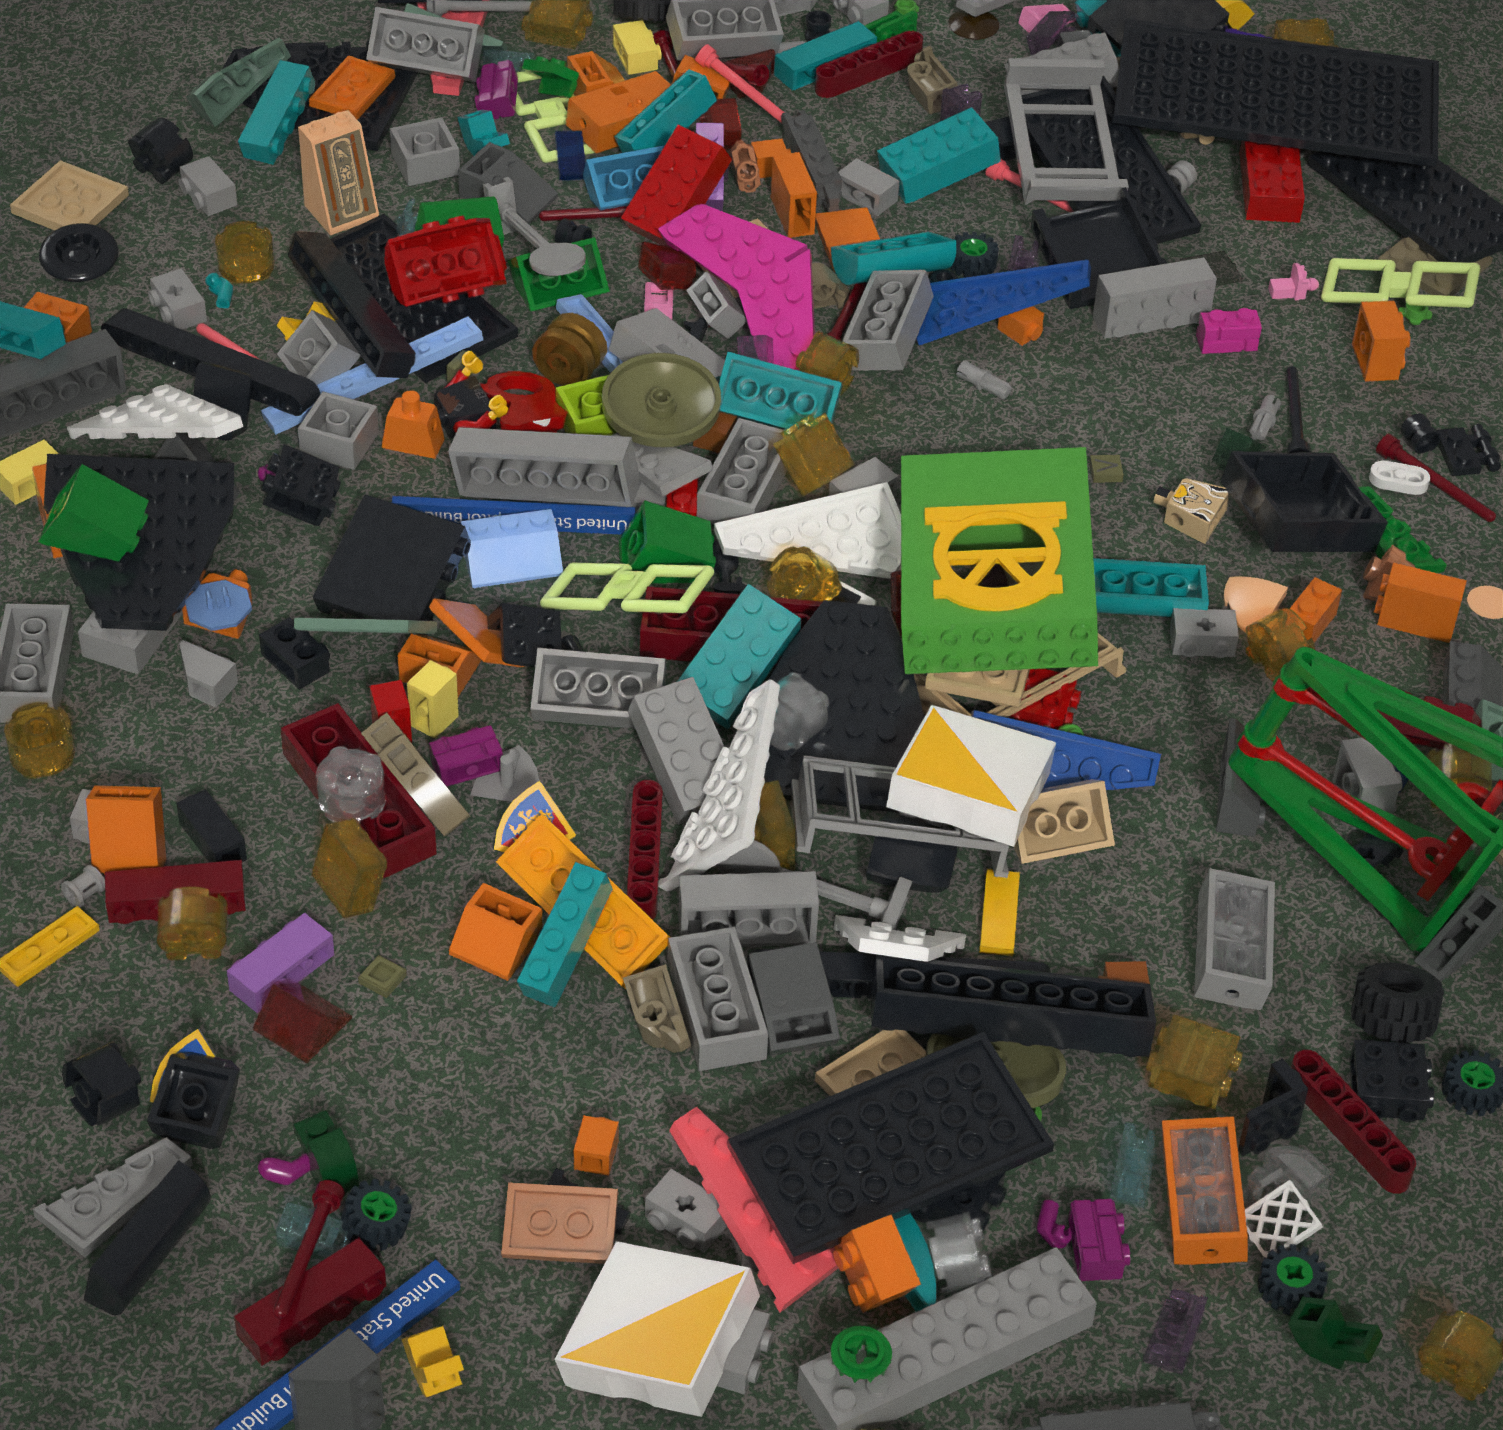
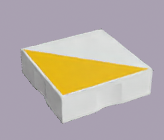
[886,705,1056,847]
[555,1241,760,1417]

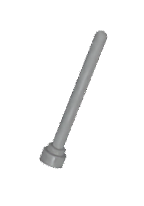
[426,0,543,16]

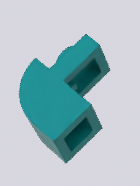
[457,109,510,156]

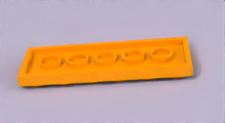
[496,814,671,989]

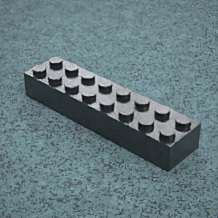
[870,954,1156,1057]

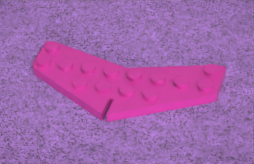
[658,204,816,371]

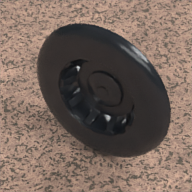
[39,223,119,282]

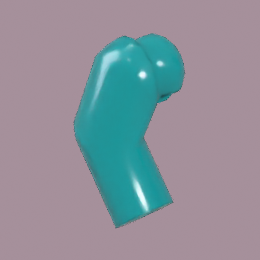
[205,273,233,308]

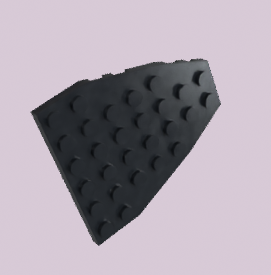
[222,41,418,151]
[44,454,234,631]
[760,600,924,813]

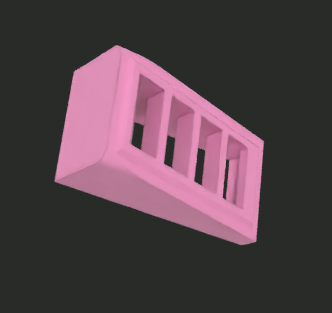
[1018,4,1076,35]
[644,282,674,320]

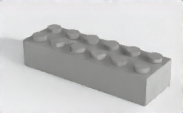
[448,427,641,507]

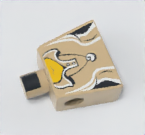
[1154,478,1230,544]

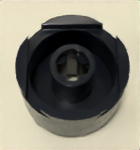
[128,117,193,184]
[62,1041,141,1126]

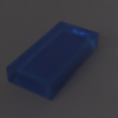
[554,131,586,181]

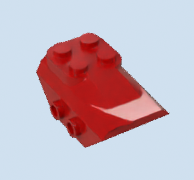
[384,215,507,307]

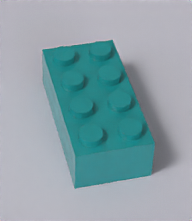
[877,107,1001,204]
[719,352,843,442]
[677,584,801,729]

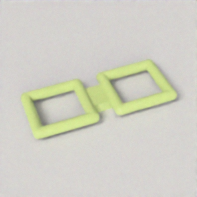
[515,71,595,163]
[1321,258,1480,308]
[540,562,714,613]

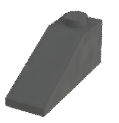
[1414,886,1503,982]

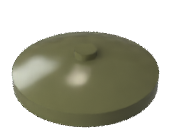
[602,353,721,447]
[925,1034,1066,1108]

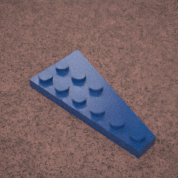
[917,260,1091,345]
[971,710,1161,790]

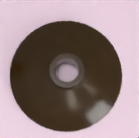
[948,10,999,40]

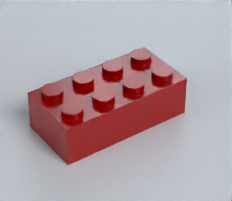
[621,125,732,252]
[1239,140,1305,223]

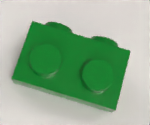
[864,10,918,43]
[522,56,579,98]

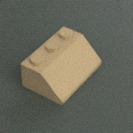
[1014,779,1115,864]

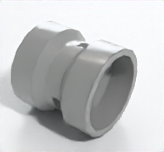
[1166,160,1197,194]

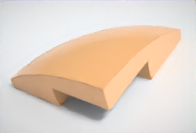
[1224,576,1288,640]

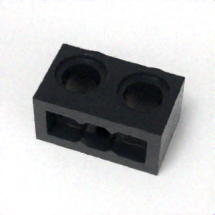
[259,617,330,690]

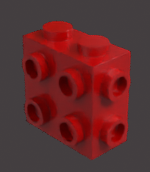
[996,669,1082,730]

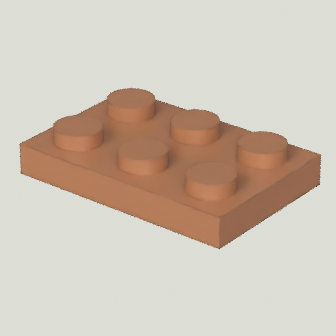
[501,1183,619,1264]

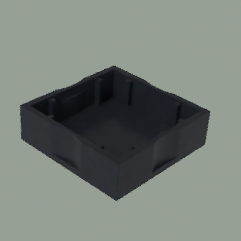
[1220,451,1388,552]

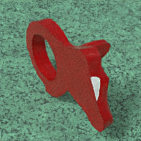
[480,371,568,433]

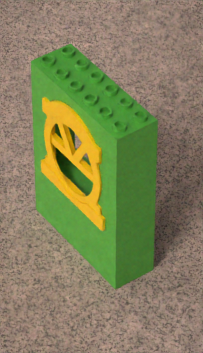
[901,447,1098,674]

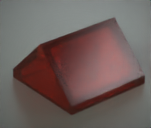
[253,983,352,1063]

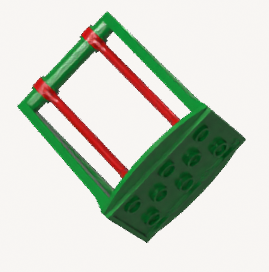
[1228,647,1503,953]

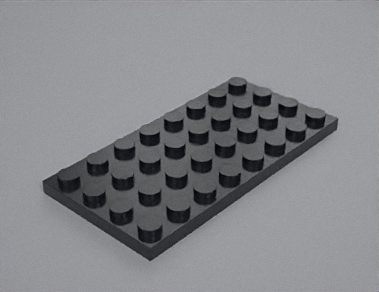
[1021,75,1202,244]
[1308,151,1503,263]
[293,214,518,383]
[727,1032,1054,1264]

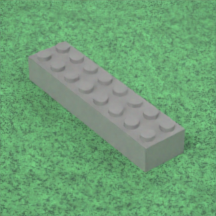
[797,1247,1097,1430]

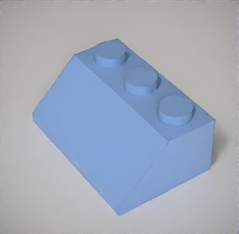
[461,509,563,588]

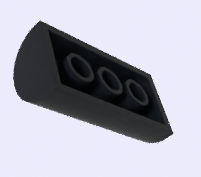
[84,1160,211,1316]

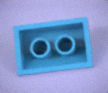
[583,145,665,210]

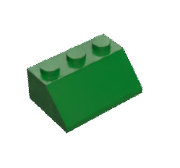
[414,196,504,247]
[508,237,610,312]

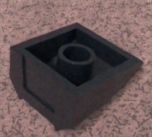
[866,811,958,893]
[147,1052,240,1149]

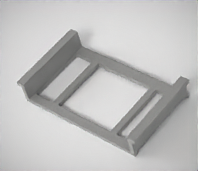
[1004,58,1129,205]
[791,756,1009,878]

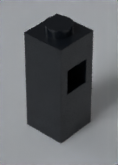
[176,789,247,863]

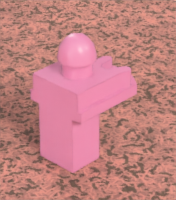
[1268,263,1319,300]

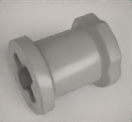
[61,865,105,908]

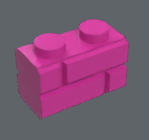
[1196,308,1262,354]

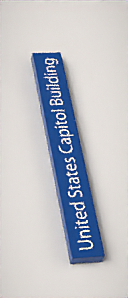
[392,496,636,535]
[213,1259,460,1430]

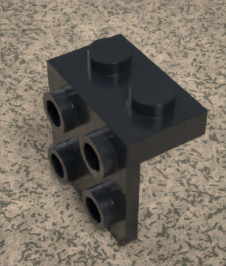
[193,362,253,441]
[487,603,562,668]
[1238,1058,1308,1157]

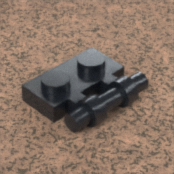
[1437,424,1501,476]

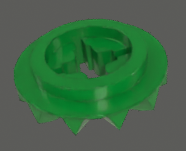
[831,1326,892,1383]

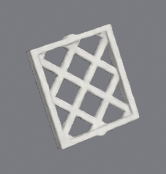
[1245,1180,1323,1258]

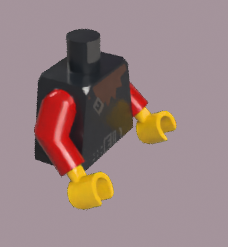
[434,351,509,438]

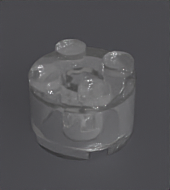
[770,672,829,751]
[316,746,386,826]
[926,1212,993,1295]

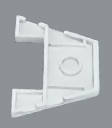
[834,915,966,962]

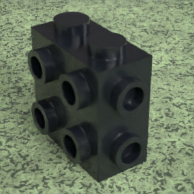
[261,444,341,526]
[1349,1039,1434,1122]
[910,1172,1007,1243]

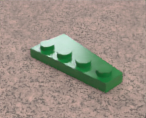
[1358,486,1447,573]

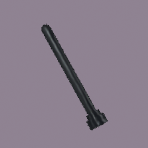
[1286,366,1311,454]

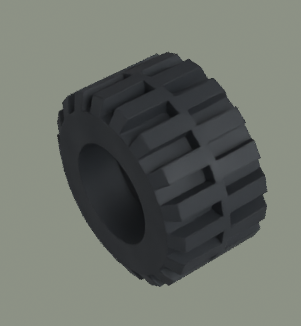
[613,0,671,21]
[1351,962,1444,1042]

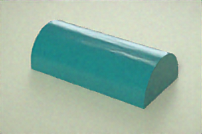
[831,232,956,285]
[1093,558,1209,617]

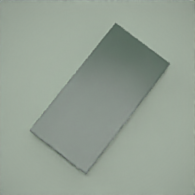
[294,618,437,634]

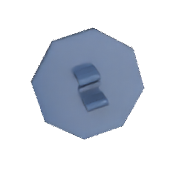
[185,580,252,631]

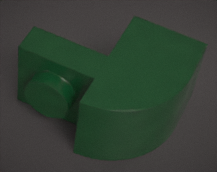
[293,1110,359,1192]
[1288,1297,1383,1370]

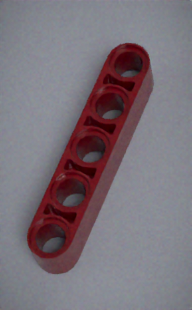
[815,31,923,98]
[627,780,663,920]
[1291,1050,1416,1194]

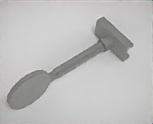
[483,177,586,276]
[717,840,912,930]

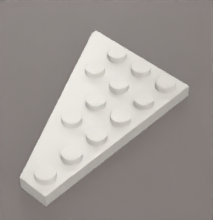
[67,384,243,439]
[714,482,901,580]
[658,679,780,891]

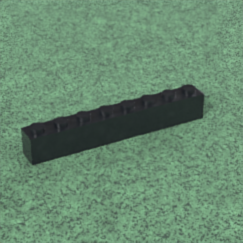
[288,231,416,378]

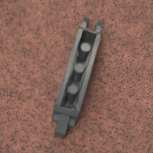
[781,110,842,212]
[1017,1402,1222,1430]

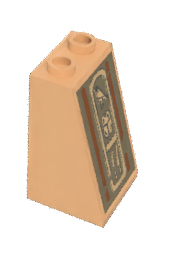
[298,110,379,236]

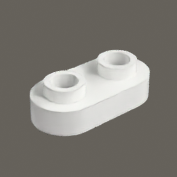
[1369,460,1430,495]

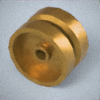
[532,313,607,386]

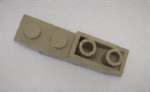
[361,712,471,836]

